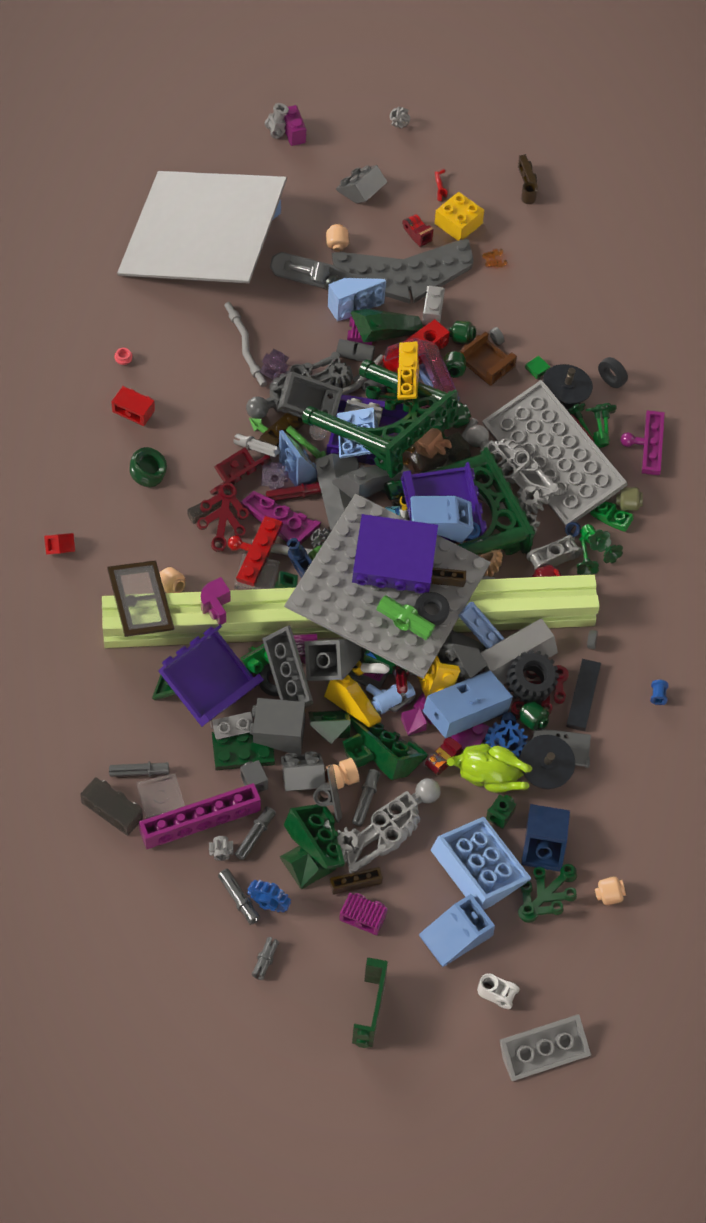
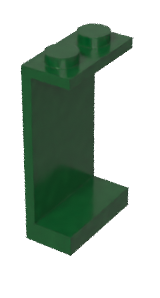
[352,957,388,1048]

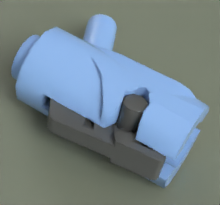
[366,681,416,715]

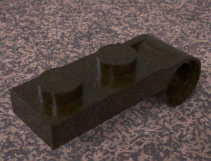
[518,154,538,204]
[259,413,304,448]

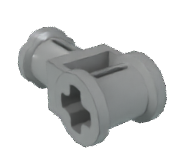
[265,103,289,139]

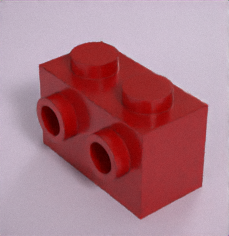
[111,386,155,426]

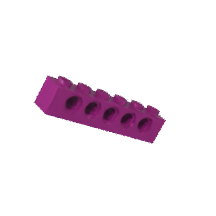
[139,783,261,850]

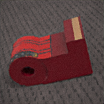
[402,214,434,247]

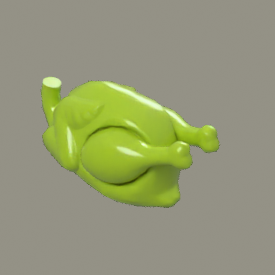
[447,744,532,793]

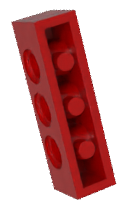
[382,319,450,373]

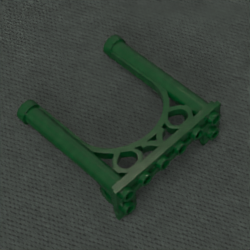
[302,359,459,478]
[384,447,535,556]

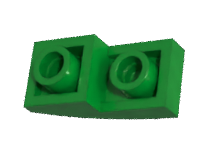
[590,501,634,532]

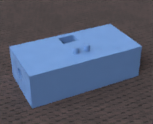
[423,670,513,738]

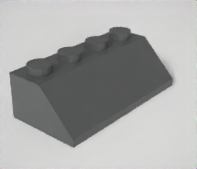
[262,625,314,709]

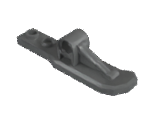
[270,252,373,289]

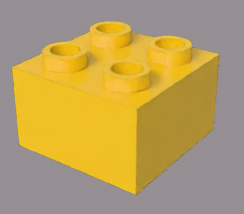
[434,192,484,241]

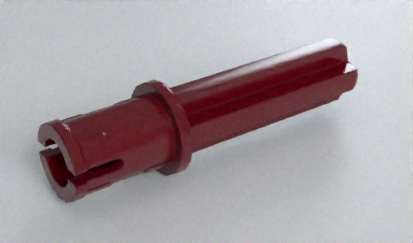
[266,482,322,501]
[393,666,409,694]

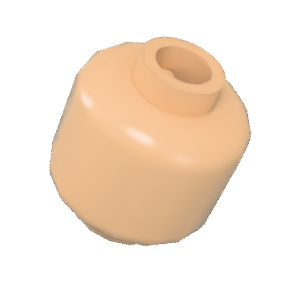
[326,224,349,252]
[160,567,185,593]
[595,876,626,906]

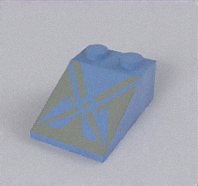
[279,430,317,486]

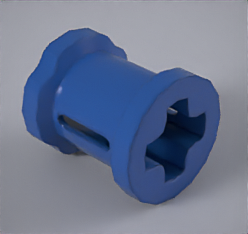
[650,680,669,705]

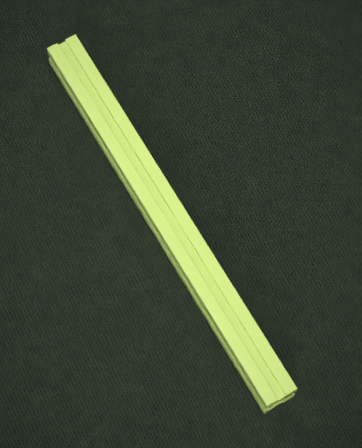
[102,575,599,648]

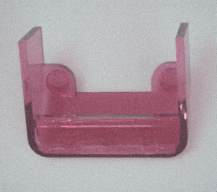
[384,338,459,417]

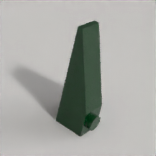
[284,804,345,869]

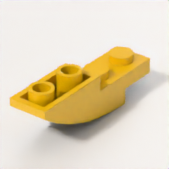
[398,342,419,400]

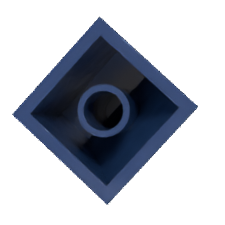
[521,804,570,872]

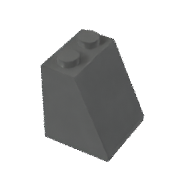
[305,638,362,681]
[250,698,306,755]

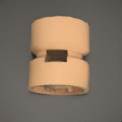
[324,758,359,789]

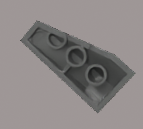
[315,454,359,531]
[332,466,412,498]

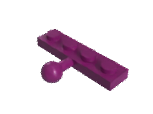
[620,410,665,475]

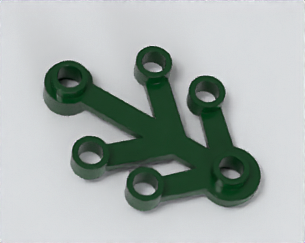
[366,386,429,412]
[518,864,577,923]

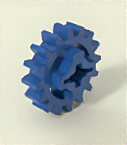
[485,720,528,759]
[247,880,291,913]

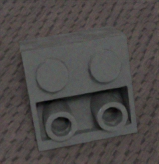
[336,165,387,203]
[437,643,487,678]
[281,751,325,791]

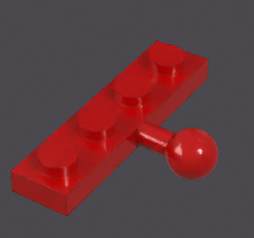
[228,516,283,587]

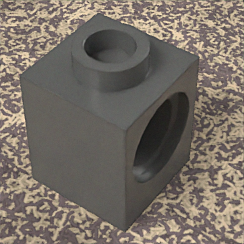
[240,760,268,793]

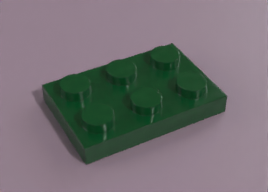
[212,732,275,771]

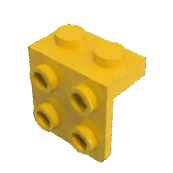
[417,656,461,698]

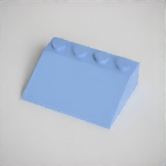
[431,817,531,910]

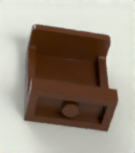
[461,332,517,386]

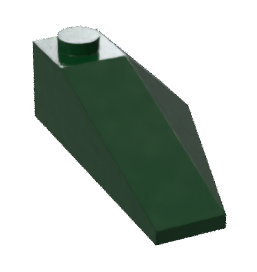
[351,309,424,343]
[350,717,428,780]

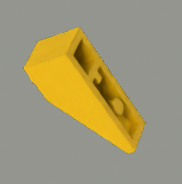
[324,675,382,728]

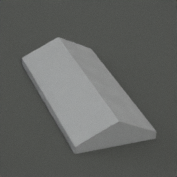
[481,619,558,685]
[500,1014,591,1081]

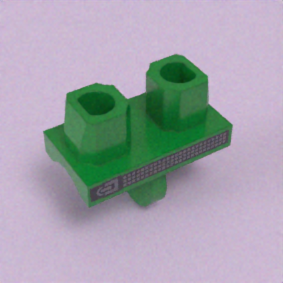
[241,644,270,674]

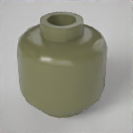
[616,487,643,511]

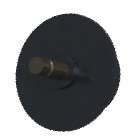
[543,364,593,409]
[520,735,575,789]

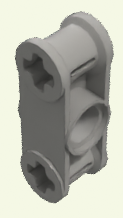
[526,535,583,570]

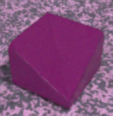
[401,707,427,736]

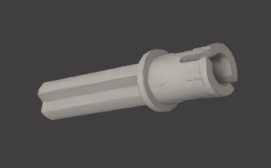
[233,433,280,457]

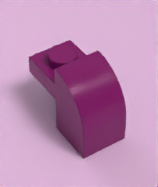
[201,577,231,625]

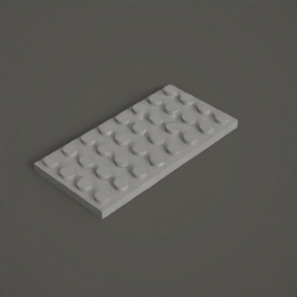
[482,380,627,526]

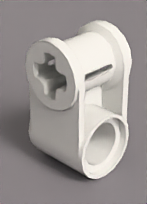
[477,973,520,1009]

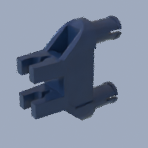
[287,538,312,578]

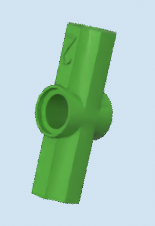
[376,595,436,640]

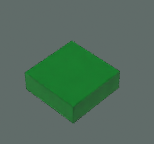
[525,355,551,379]

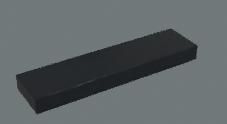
[566,658,601,731]

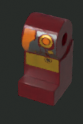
[425,736,462,775]

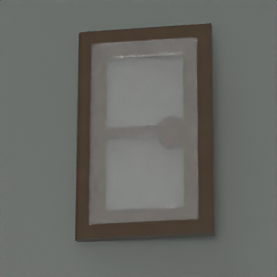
[107,561,175,637]

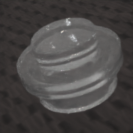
[309,425,327,440]

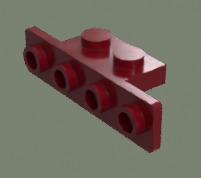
[210,447,272,494]

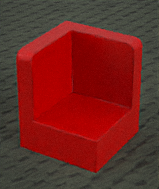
[44,533,75,555]

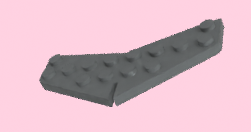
[332,239,474,304]

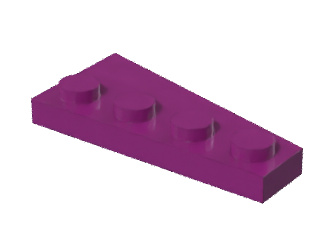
[241,491,321,545]
[413,692,489,751]

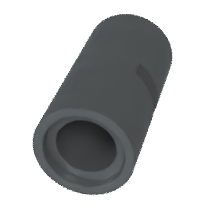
[336,339,375,362]

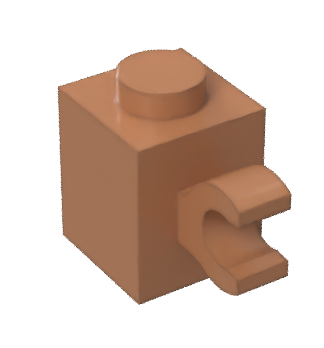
[414,428,452,459]

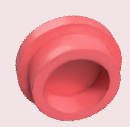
[114,348,133,365]

